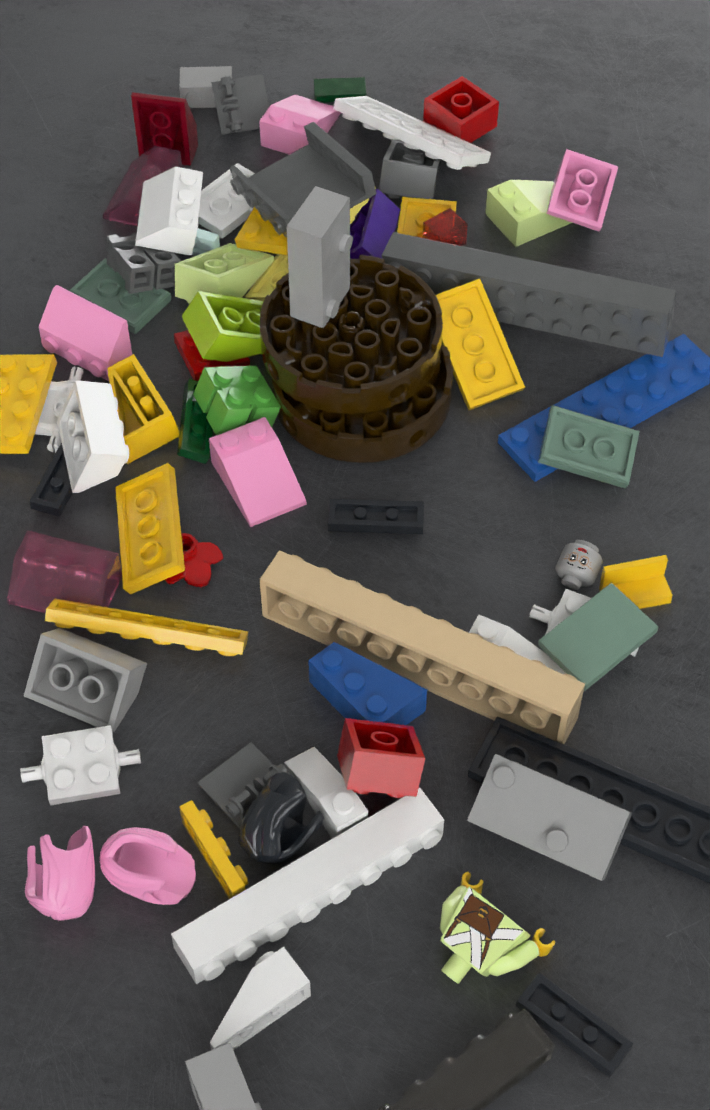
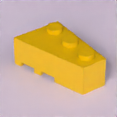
[107,354,179,464]

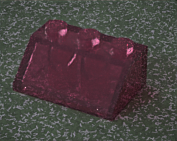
[103,146,182,226]
[7,531,122,613]

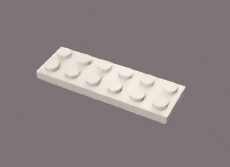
[333,96,491,170]

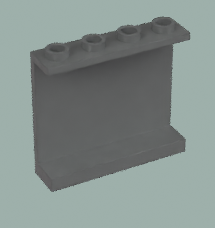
[229,122,376,238]

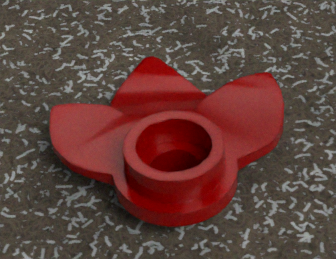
[165,533,224,587]

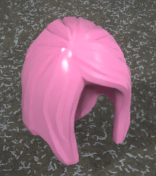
[25,826,95,921]
[99,827,196,905]

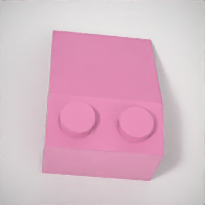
[259,95,341,155]
[547,149,618,232]
[209,417,307,527]

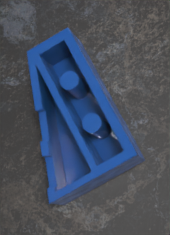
[308,642,427,725]

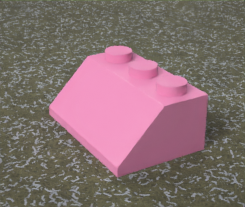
[39,285,132,381]

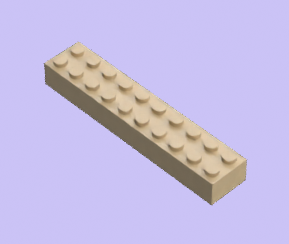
[260,550,585,744]

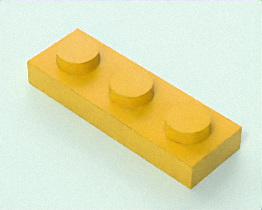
[179,800,249,899]

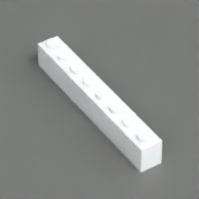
[171,788,444,984]

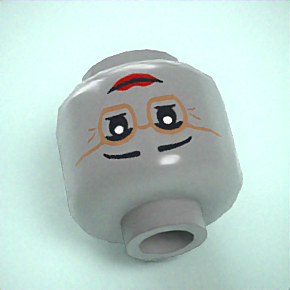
[555,540,603,590]

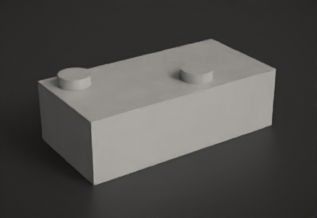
[287,186,353,328]
[467,754,632,881]
[185,1043,262,1110]

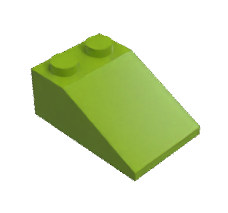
[182,291,264,362]

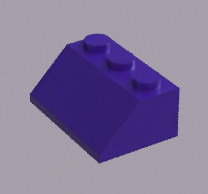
[350,189,400,259]

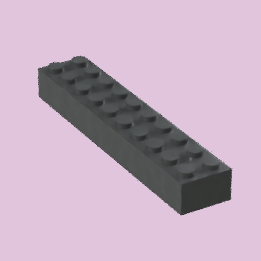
[382,232,677,357]

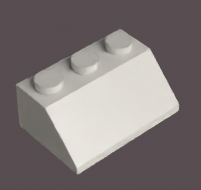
[135,167,203,256]
[57,380,129,493]

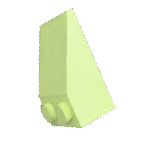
[485,180,572,247]
[175,243,274,304]

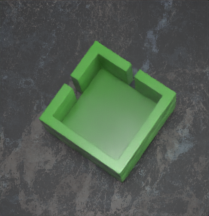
[193,366,281,436]

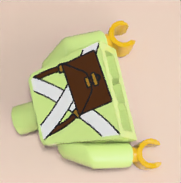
[440,872,555,984]

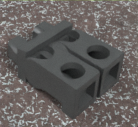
[105,231,181,294]

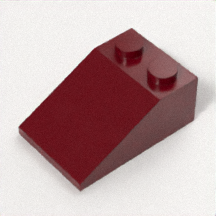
[131,92,198,166]

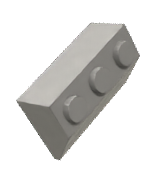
[24,628,147,732]

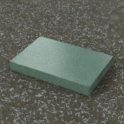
[69,258,172,334]
[538,405,640,489]
[538,583,658,691]

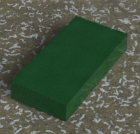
[314,77,366,103]

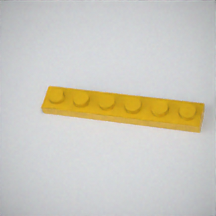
[45,598,249,656]

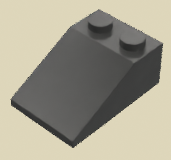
[379,140,442,199]

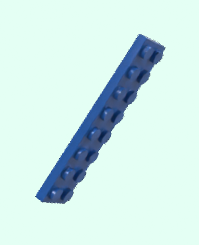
[498,334,710,482]

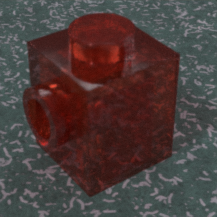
[422,208,468,246]

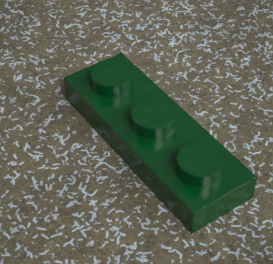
[177,378,213,464]

